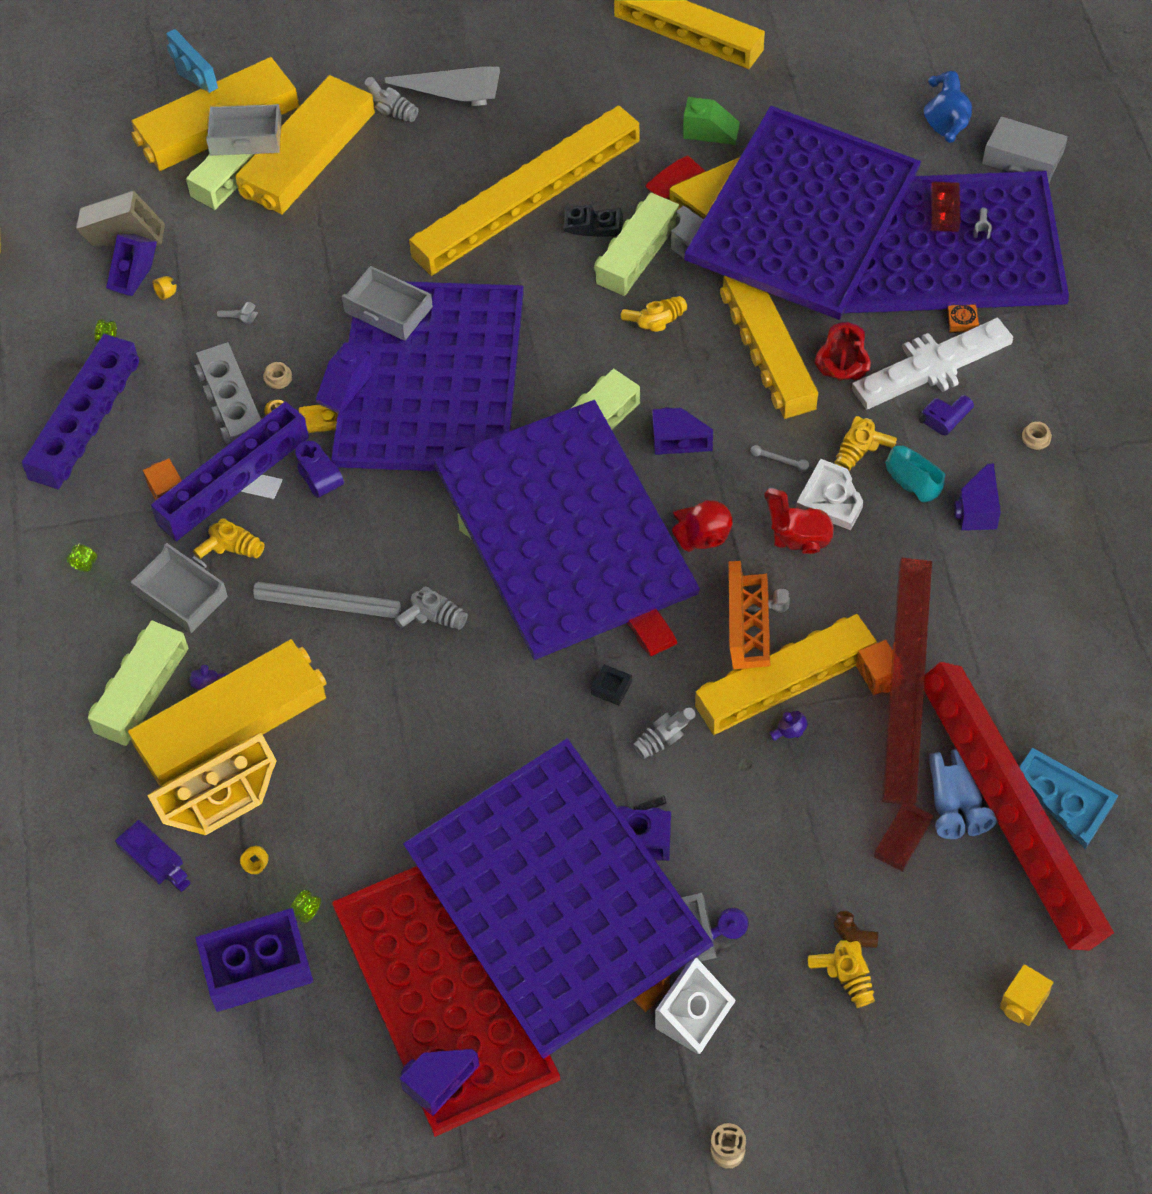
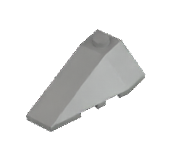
[385,67,500,106]

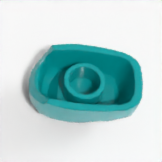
[885,446,946,503]

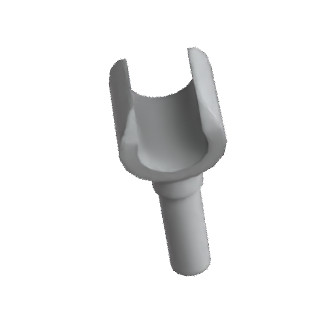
[973,208,992,239]
[217,302,258,324]
[748,589,790,613]

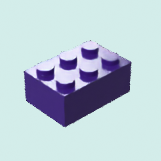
[195,908,314,1012]

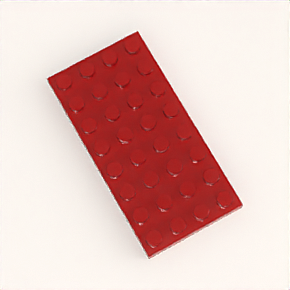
[332,866,560,1137]

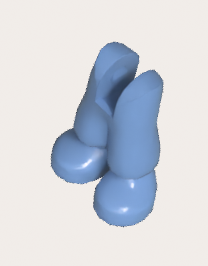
[929,749,997,839]

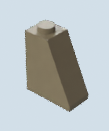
[76,191,165,246]

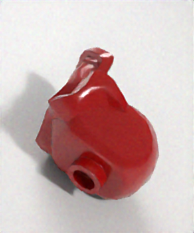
[815,322,871,381]
[764,488,834,554]
[672,500,733,552]

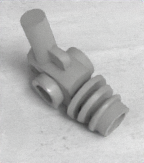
[365,77,419,122]
[395,586,468,630]
[633,708,695,759]

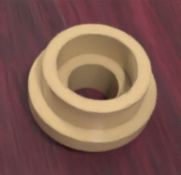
[263,362,292,389]
[1022,422,1052,450]

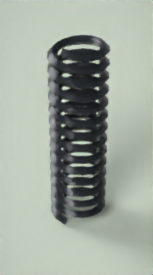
[633,795,666,810]

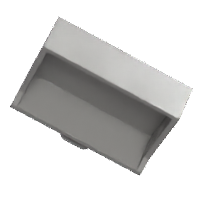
[206,104,282,156]
[982,116,1068,183]
[342,266,433,341]
[130,543,228,633]

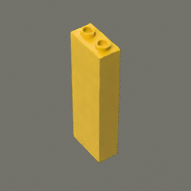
[131,57,299,171]
[235,75,375,215]
[128,639,327,787]

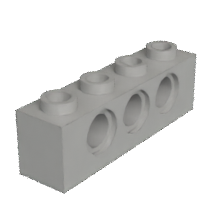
[194,342,261,445]

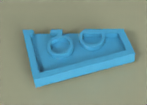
[166,29,218,93]
[1020,748,1118,849]

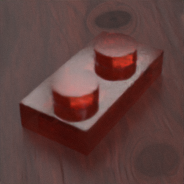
[931,182,960,232]
[874,801,934,872]

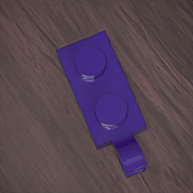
[115,820,191,892]

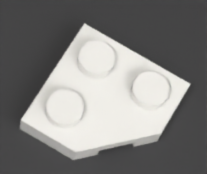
[796,459,863,530]

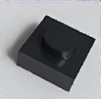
[591,664,632,706]

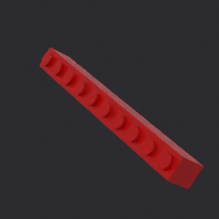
[918,662,1114,951]

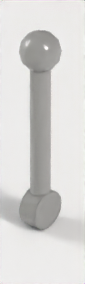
[750,445,809,472]

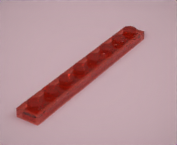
[882,557,932,806]

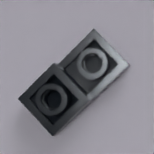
[563,204,623,237]

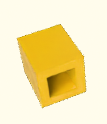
[999,964,1054,1026]

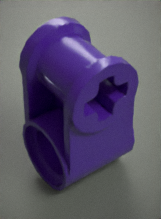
[295,441,344,498]

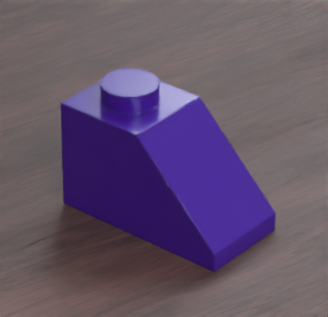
[106,234,157,296]
[316,342,372,414]
[652,407,713,455]
[954,463,1001,531]
[400,1049,480,1116]

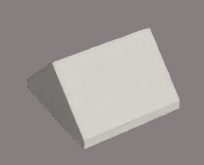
[655,957,736,1054]

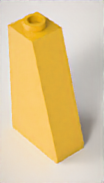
[669,157,740,219]

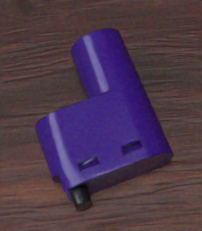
[919,395,974,436]

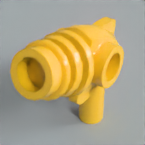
[621,296,687,332]
[835,416,897,471]
[193,518,265,559]
[808,940,875,1008]

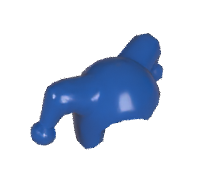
[924,71,972,143]

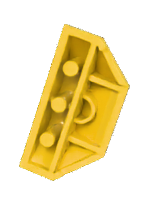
[147,733,276,835]

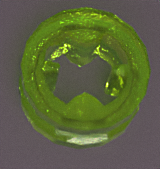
[95,319,117,343]
[66,544,98,572]
[291,890,321,923]

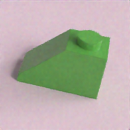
[683,97,740,145]

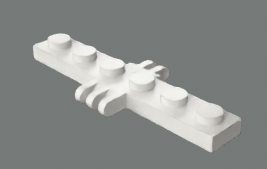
[852,318,1013,410]

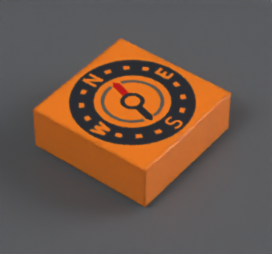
[947,305,979,333]

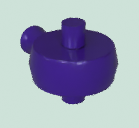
[189,665,228,690]
[769,711,808,741]
[711,908,749,939]

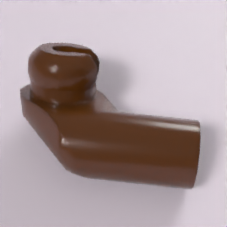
[834,911,878,948]

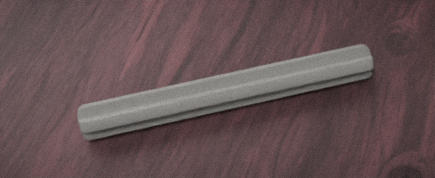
[253,582,401,618]

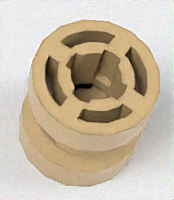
[710,1123,746,1169]

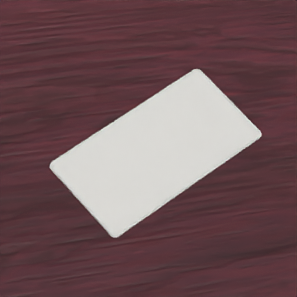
[241,475,282,499]

